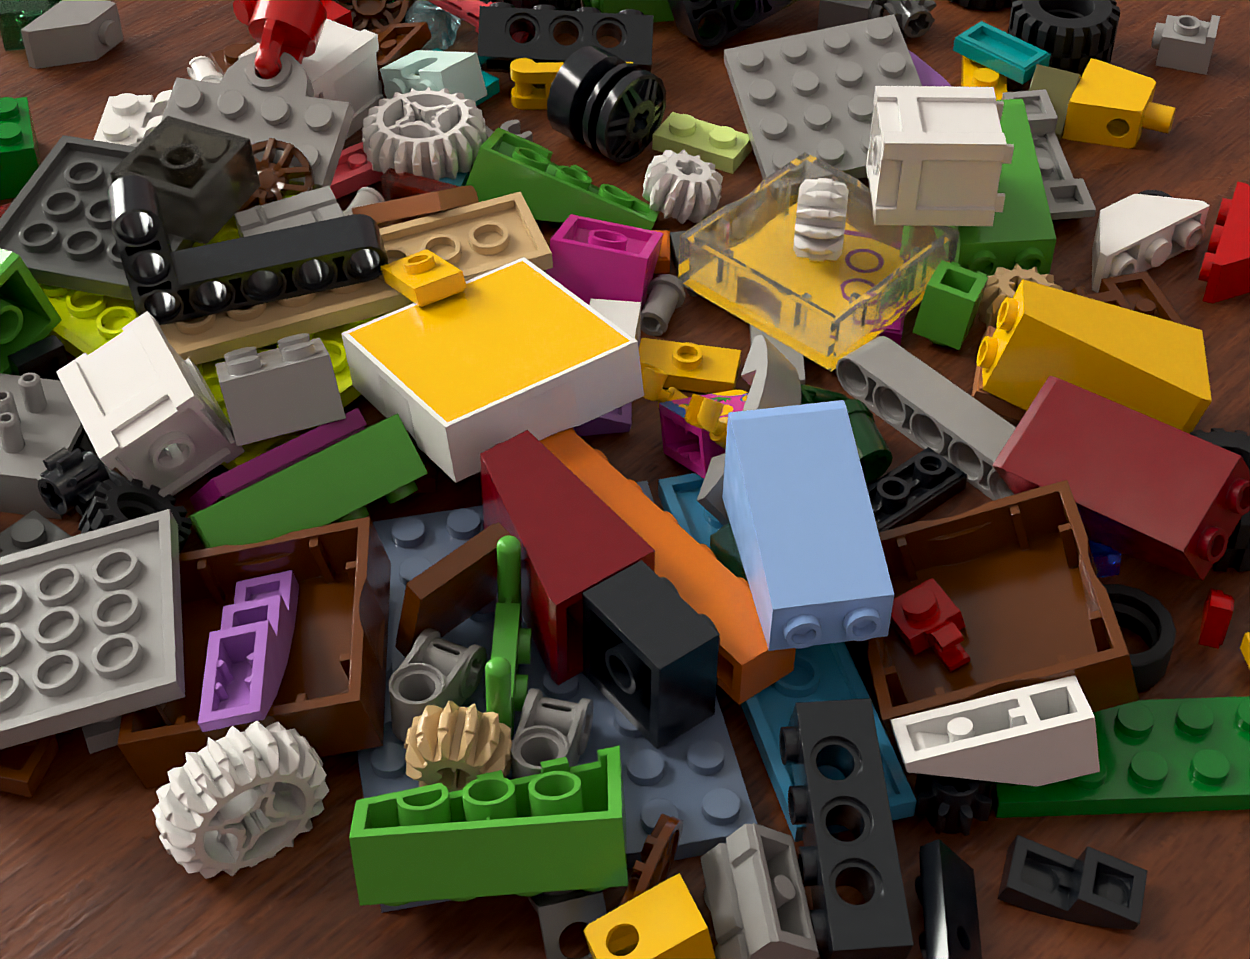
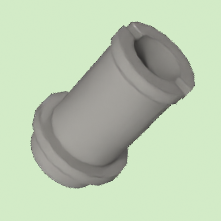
[641,274,685,336]

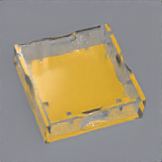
[678,152,960,372]

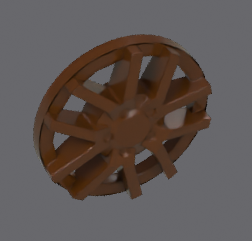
[224,138,314,213]
[620,814,683,906]

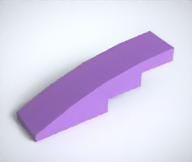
[198,570,299,732]

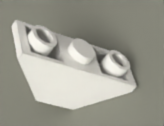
[1092,194,1210,293]

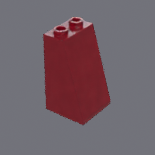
[992,376,1250,581]
[480,430,655,685]

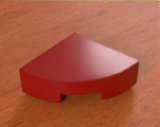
[1198,588,1235,649]

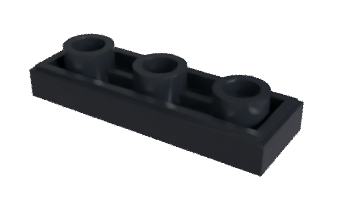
[867,447,968,533]
[915,839,982,959]

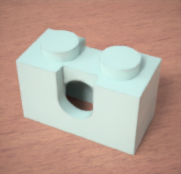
[380,50,488,102]

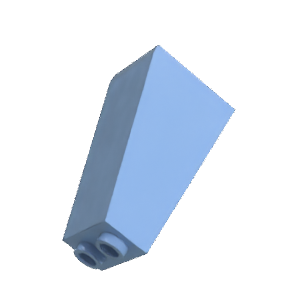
[722,400,894,651]

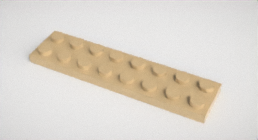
[160,191,553,365]

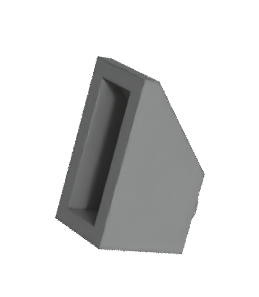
[21,0,124,69]

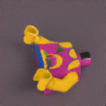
[640,362,748,479]

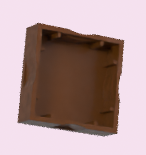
[867,480,1139,763]
[117,517,391,789]

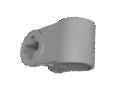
[389,628,487,743]
[511,688,594,779]

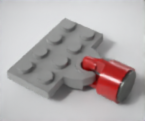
[151,0,355,190]

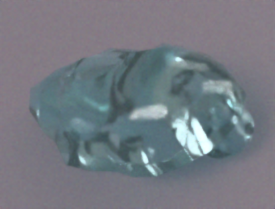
[405,0,461,51]

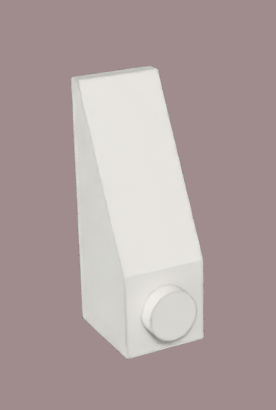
[890,675,1100,786]

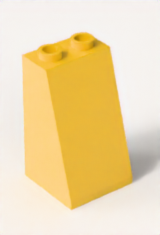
[977,279,1212,434]

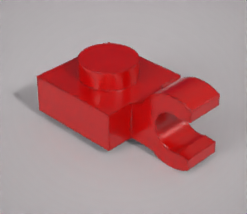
[890,578,971,672]

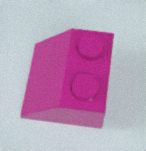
[546,214,664,310]

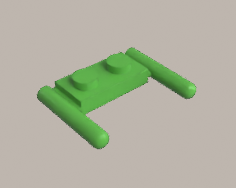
[485,535,532,740]

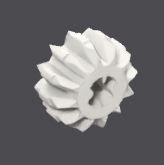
[642,150,723,224]
[793,178,849,262]

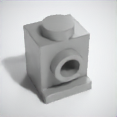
[1151,15,1221,75]

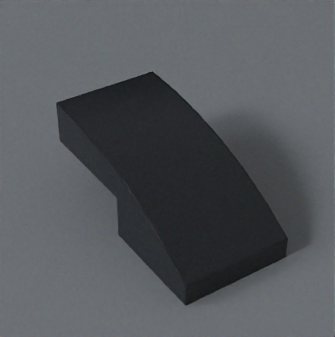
[997,835,1148,930]

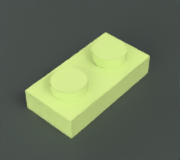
[652,112,752,174]

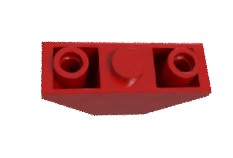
[1198,182,1250,303]

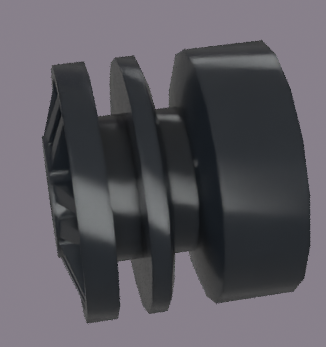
[547,46,666,163]

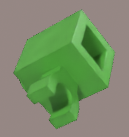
[912,260,989,350]

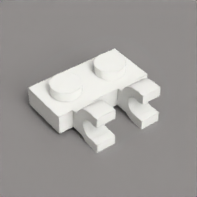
[94,90,172,146]

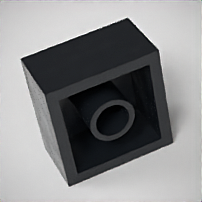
[582,560,720,749]

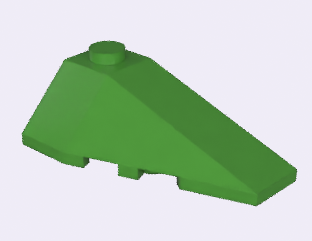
[466,127,660,230]

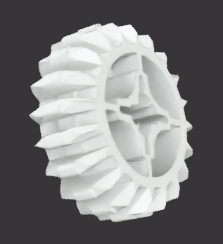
[362,87,487,185]
[152,721,329,879]

